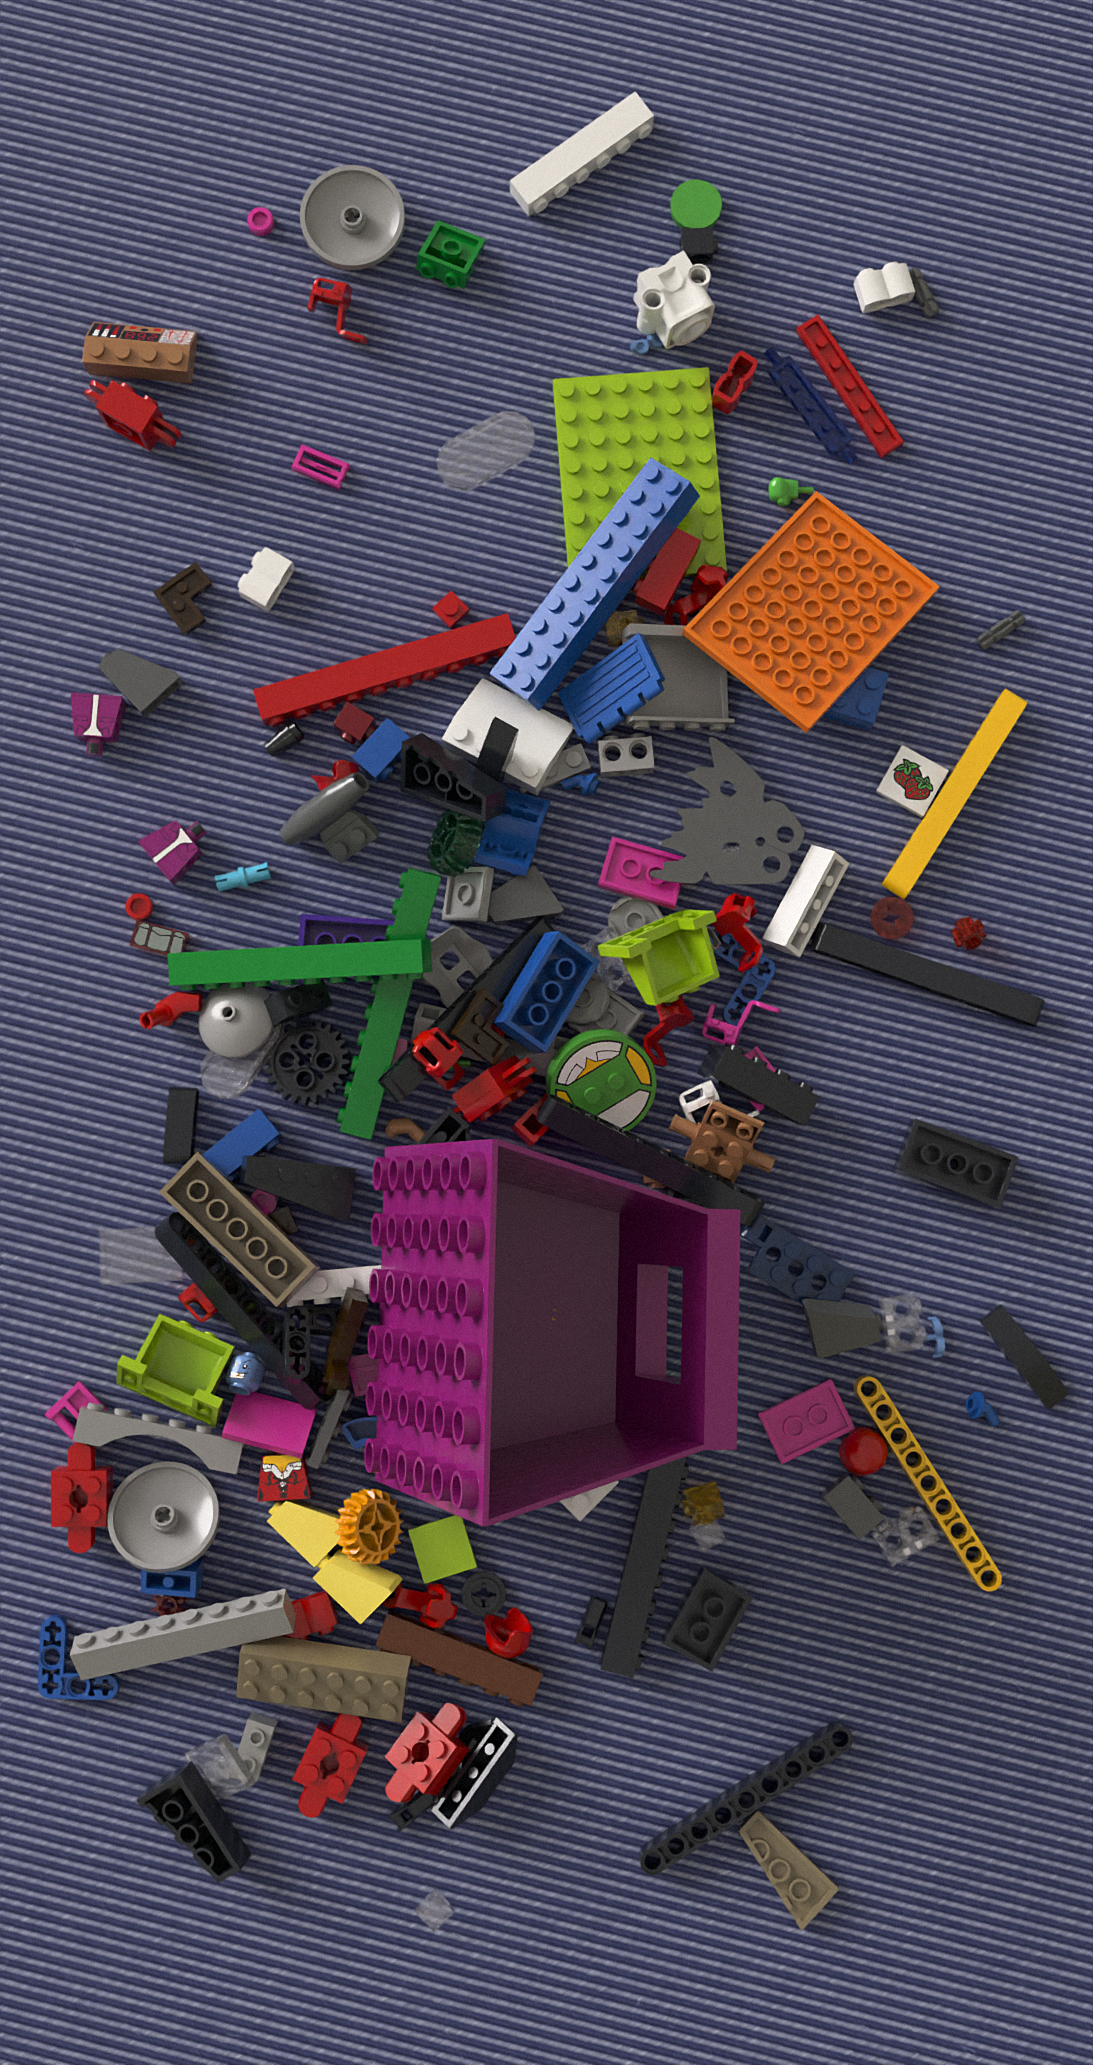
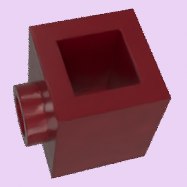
[333,702,377,746]

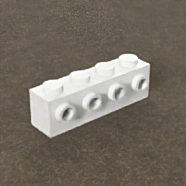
[762,845,849,957]
[287,1265,381,1307]

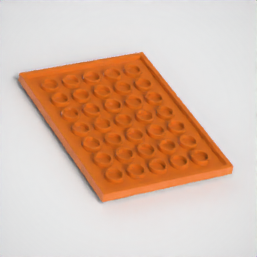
[682,491,940,733]

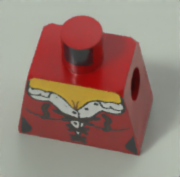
[257,1452,313,1502]

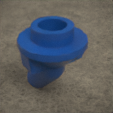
[561,772,600,797]
[966,1391,1000,1426]

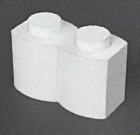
[853,262,915,313]
[238,547,295,612]

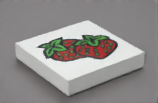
[876,745,949,818]

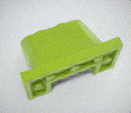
[598,909,720,1005]
[116,1314,234,1428]

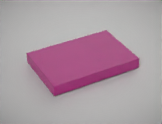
[597,836,684,909]
[757,1378,855,1464]
[222,1392,317,1459]

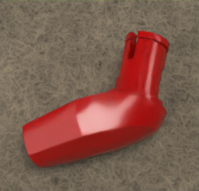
[139,992,203,1029]

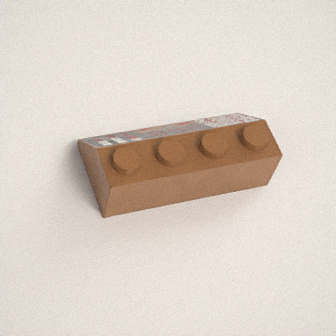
[82,322,198,384]

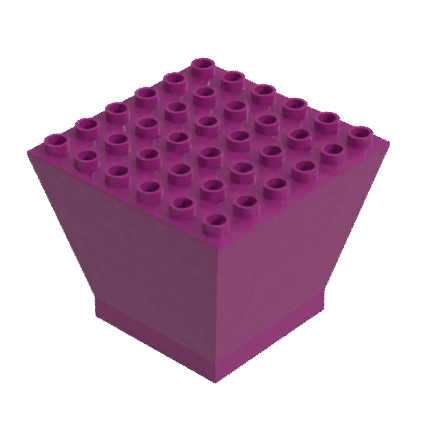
[364,1139,741,1526]

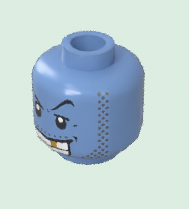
[225,1352,265,1395]

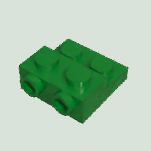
[416,220,486,289]

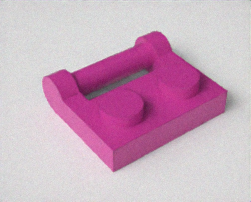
[44,1381,109,1443]

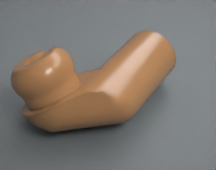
[385,1118,426,1143]

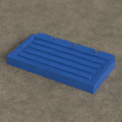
[558,633,666,744]

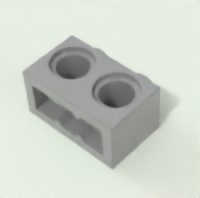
[598,733,655,778]
[230,1712,278,1782]

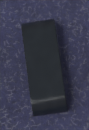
[163,1086,199,1166]

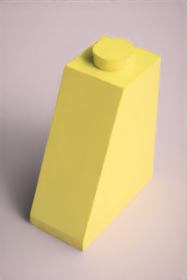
[267,1499,341,1567]
[313,1549,403,1625]

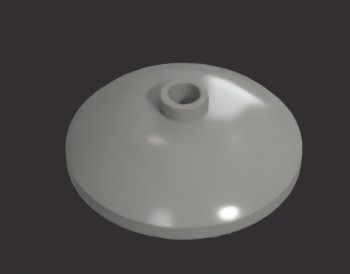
[198,981,274,1058]

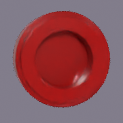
[125,893,154,921]

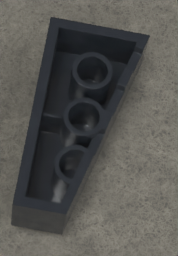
[400,733,506,822]

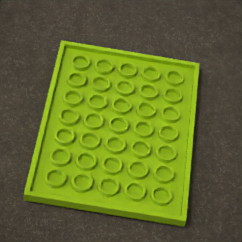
[552,367,727,581]

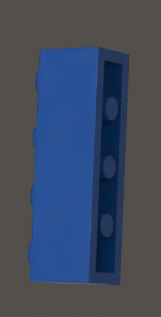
[204,1109,282,1182]

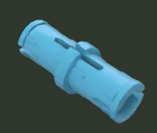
[215,862,271,892]

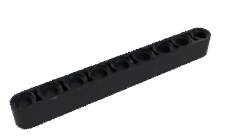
[378,916,555,1103]
[810,923,1045,1027]
[536,1094,765,1227]
[154,1212,334,1410]
[639,1721,853,1875]

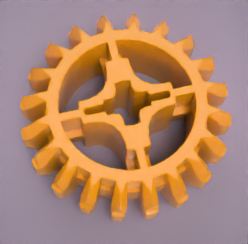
[334,1489,404,1565]

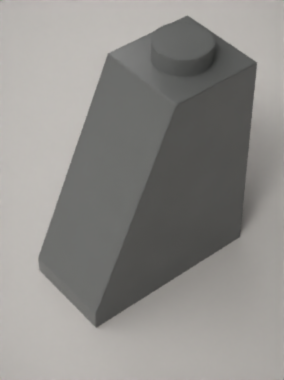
[98,649,184,718]
[487,865,564,926]
[802,1299,883,1359]

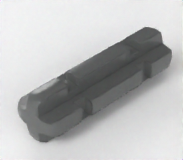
[909,268,939,318]
[977,610,1025,650]

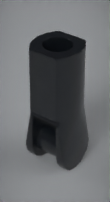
[574,1596,608,1650]
[388,1791,433,1832]

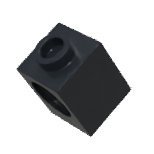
[680,228,718,265]

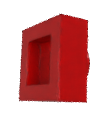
[432,590,470,629]

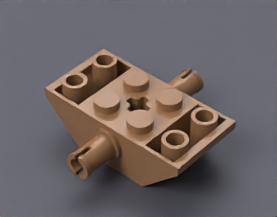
[668,1100,776,1184]

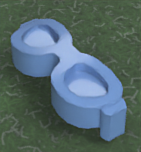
[630,332,663,356]
[925,1316,945,1358]

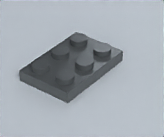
[307,1387,352,1469]

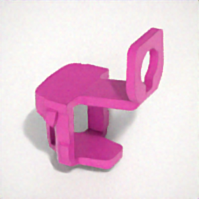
[702,1000,781,1046]

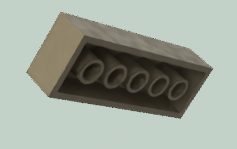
[159,1152,321,1308]
[236,1636,411,1722]

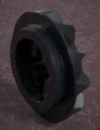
[462,1571,506,1617]

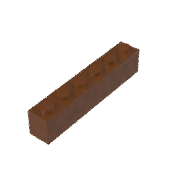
[375,1609,543,1707]

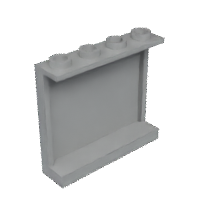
[622,623,735,732]

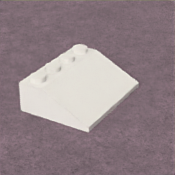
[442,678,574,796]

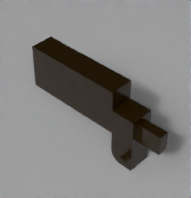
[323,1287,368,1395]

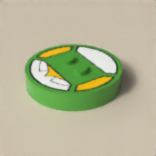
[546,1029,657,1131]

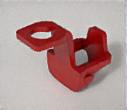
[307,278,368,345]
[664,564,728,626]
[712,893,763,973]
[643,994,694,1067]
[412,1027,464,1090]
[177,1283,219,1323]
[381,1583,458,1628]

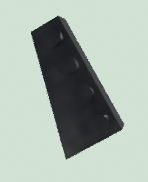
[697,1044,820,1126]
[239,1155,356,1223]
[136,1761,252,1883]

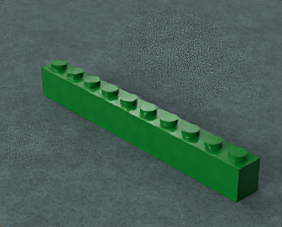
[337,867,442,1140]
[168,939,432,990]

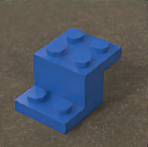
[474,788,551,876]

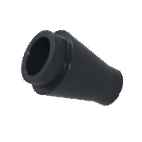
[264,721,305,757]

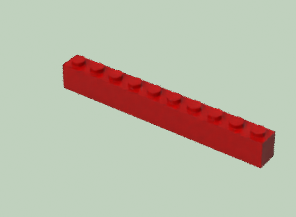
[253,613,516,727]

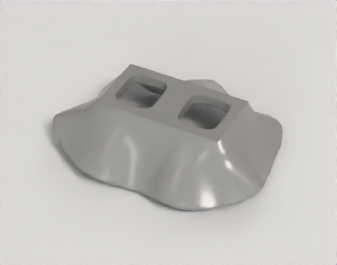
[422,927,493,1008]

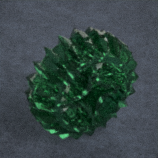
[427,809,484,877]

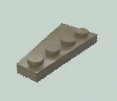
[738,1809,839,1931]

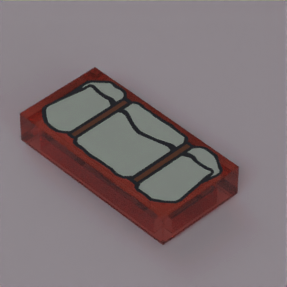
[130,920,190,956]

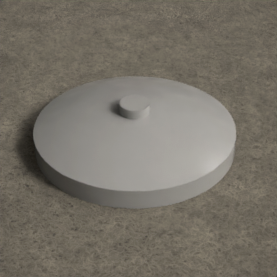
[300,165,405,270]
[107,1461,220,1573]

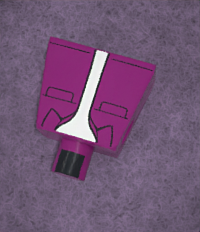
[71,693,127,757]
[138,821,207,885]

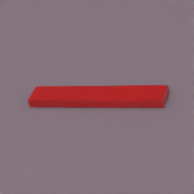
[796,314,904,459]

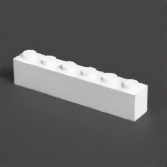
[510,92,654,217]

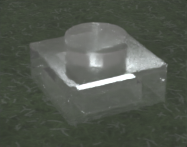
[688,1513,726,1552]
[415,1888,455,1932]

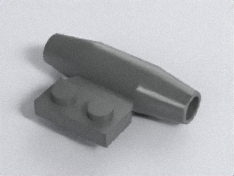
[280,772,380,864]

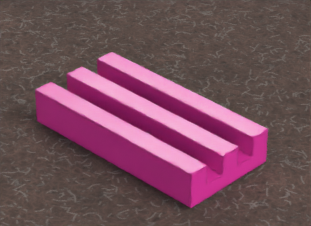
[291,444,350,490]

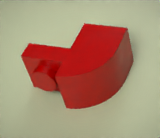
[511,1093,550,1147]

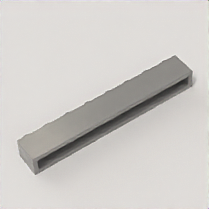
[70,1589,296,1680]

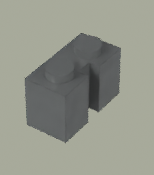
[820,1473,885,1540]

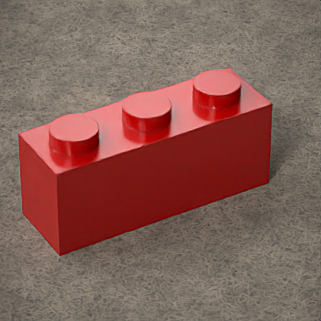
[633,528,701,617]

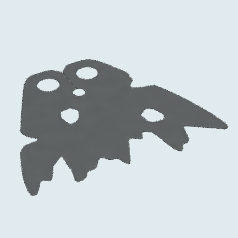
[650,737,804,885]

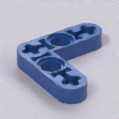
[713,929,775,1026]
[38,1614,120,1700]

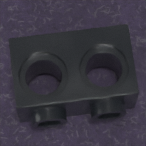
[264,979,333,1026]

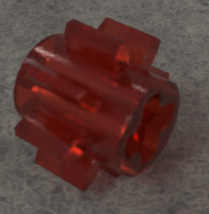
[951,916,987,950]
[151,1595,187,1616]

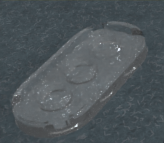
[437,411,535,491]
[200,1023,285,1099]

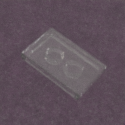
[99,1227,184,1285]
[185,1734,257,1800]

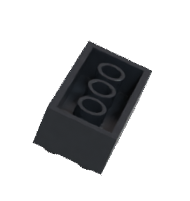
[892,1119,1019,1209]

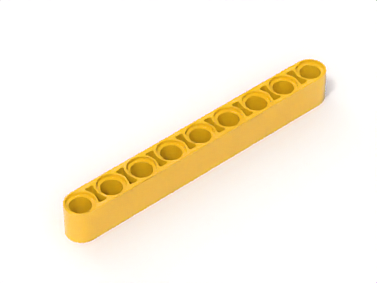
[881,688,1028,899]
[854,1375,1002,1591]

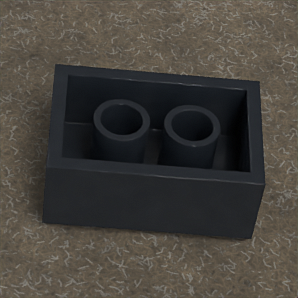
[662,1565,753,1672]

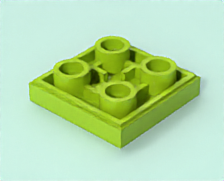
[408,1515,477,1584]

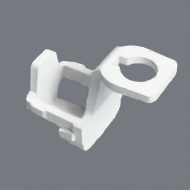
[679,1080,760,1123]

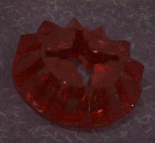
[870,897,913,939]

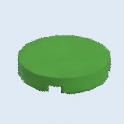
[670,179,722,228]

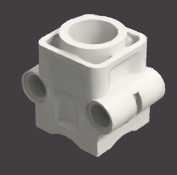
[633,250,715,349]

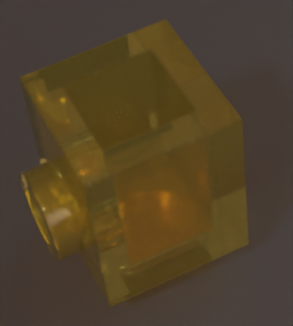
[605,609,644,647]
[681,1481,725,1526]

